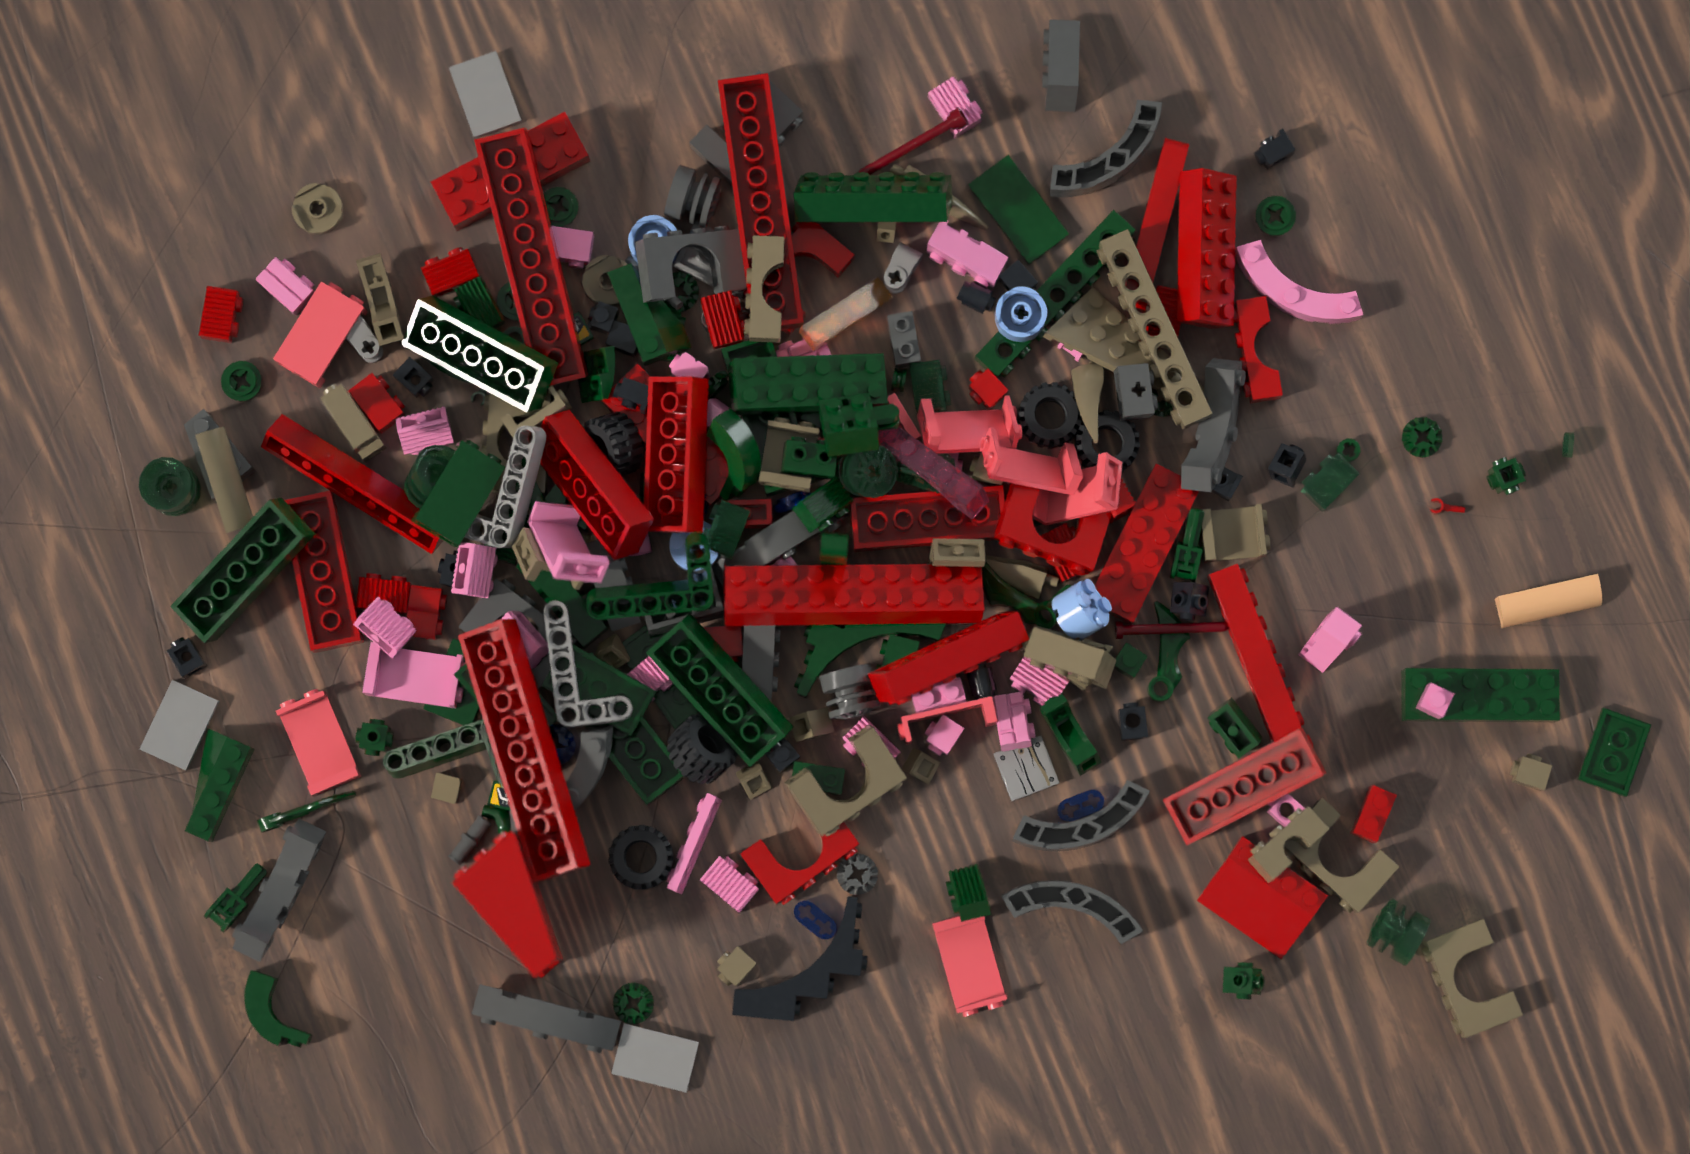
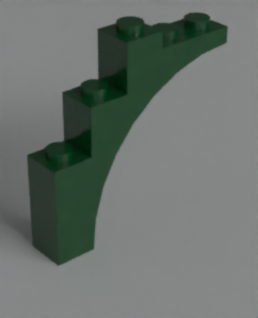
[794,623,946,698]

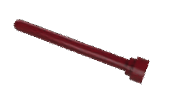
[859,107,968,175]

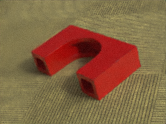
[743,222,855,335]
[993,483,1112,575]
[740,821,860,906]

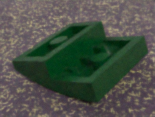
[578,346,615,403]

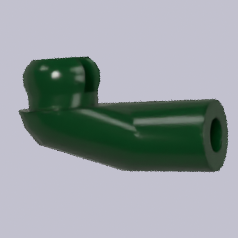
[481,805,511,834]

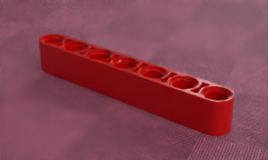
[1126,138,1189,310]

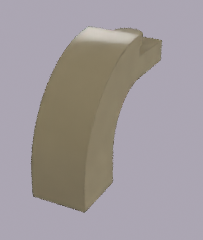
[356,253,404,346]

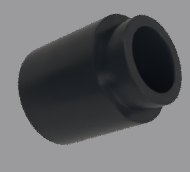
[957,281,996,314]
[967,663,997,700]

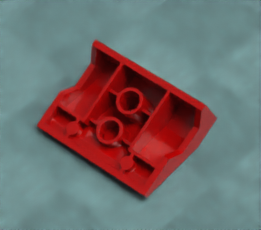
[1196,836,1328,959]

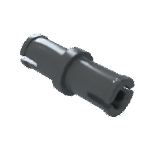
[448,815,492,866]

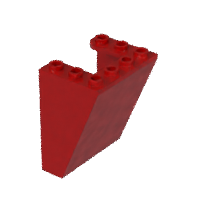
[452,831,563,978]

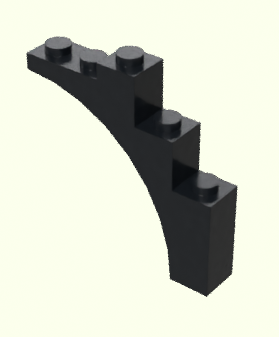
[732,896,868,1021]

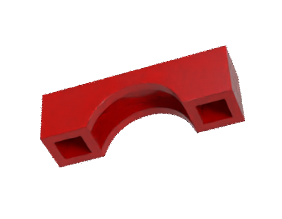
[1234,296,1283,404]

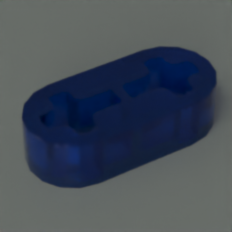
[1057,790,1104,822]
[794,900,837,940]

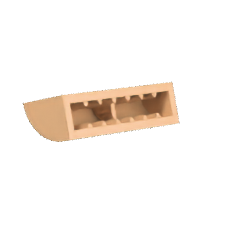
[1495,574,1602,628]

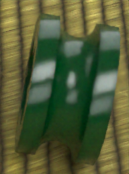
[891,368,907,392]
[1336,438,1360,462]

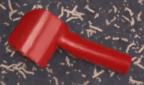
[1430,498,1465,515]

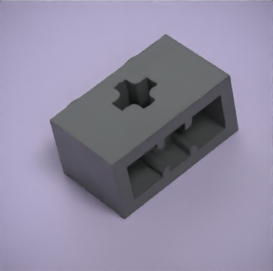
[887,311,921,369]
[1114,363,1157,421]

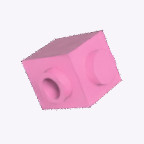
[924,715,964,756]

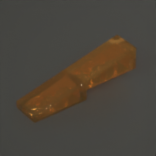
[799,277,893,352]

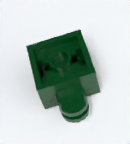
[819,393,900,457]

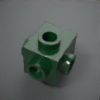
[1487,457,1526,496]
[355,719,394,756]
[1222,962,1264,999]

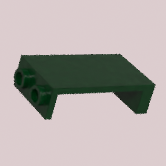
[411,440,505,548]

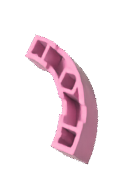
[1235,240,1363,324]

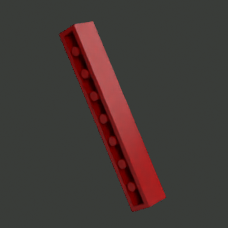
[261,414,443,554]
[1207,564,1314,748]

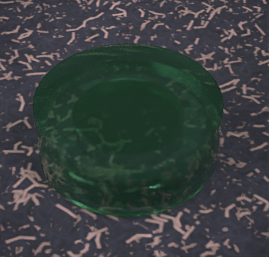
[1562,432,1574,458]

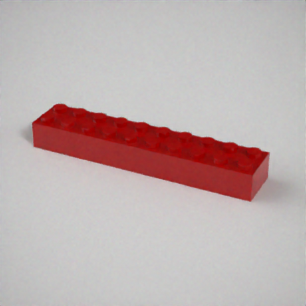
[718,73,804,331]
[474,128,588,386]
[723,564,984,626]
[458,619,591,883]

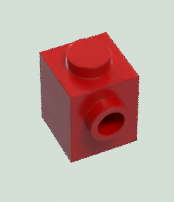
[969,368,1009,410]

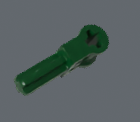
[1170,508,1205,583]
[204,863,267,933]

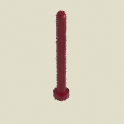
[1115,621,1228,639]

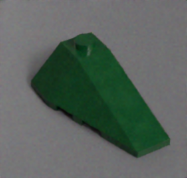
[607,263,692,366]

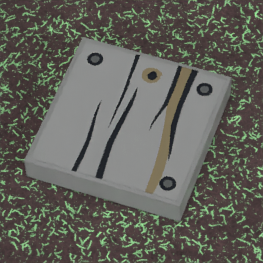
[993,736,1059,802]

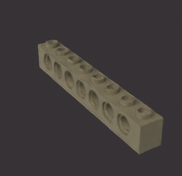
[1097,229,1212,430]

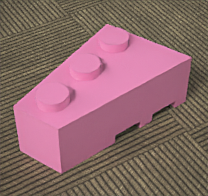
[927,220,1009,288]
[1298,607,1362,673]

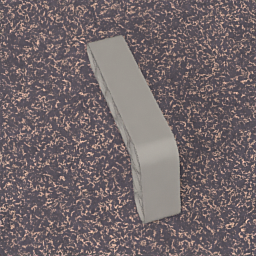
[465,426,546,548]
[544,601,633,728]

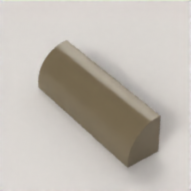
[195,426,253,533]

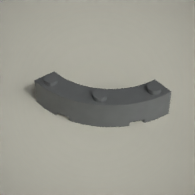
[1050,100,1162,197]
[1181,358,1246,492]
[711,511,849,586]
[510,726,613,834]
[1012,780,1150,851]
[232,819,326,962]
[1001,880,1143,944]
[472,984,621,1053]

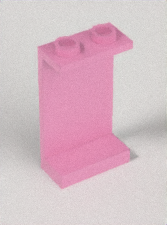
[527,501,610,583]
[363,642,466,708]

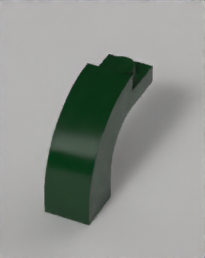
[706,408,761,501]
[1040,694,1102,776]
[244,970,313,1048]

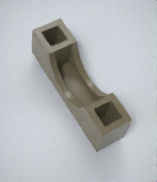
[745,236,784,343]

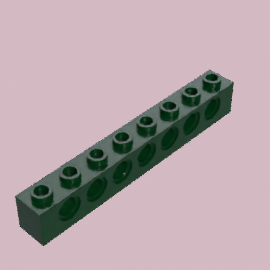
[974,210,1136,378]

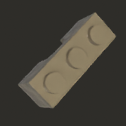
[1248,806,1329,883]

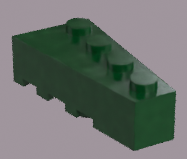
[516,564,608,649]

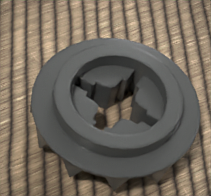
[837,854,878,895]

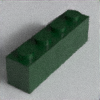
[185,728,255,842]

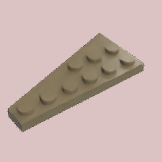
[1043,287,1204,406]

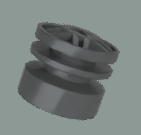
[664,165,721,228]
[819,664,881,720]

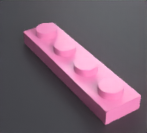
[667,793,722,894]

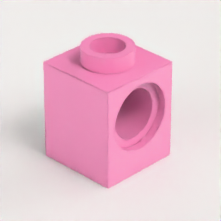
[1267,794,1305,827]

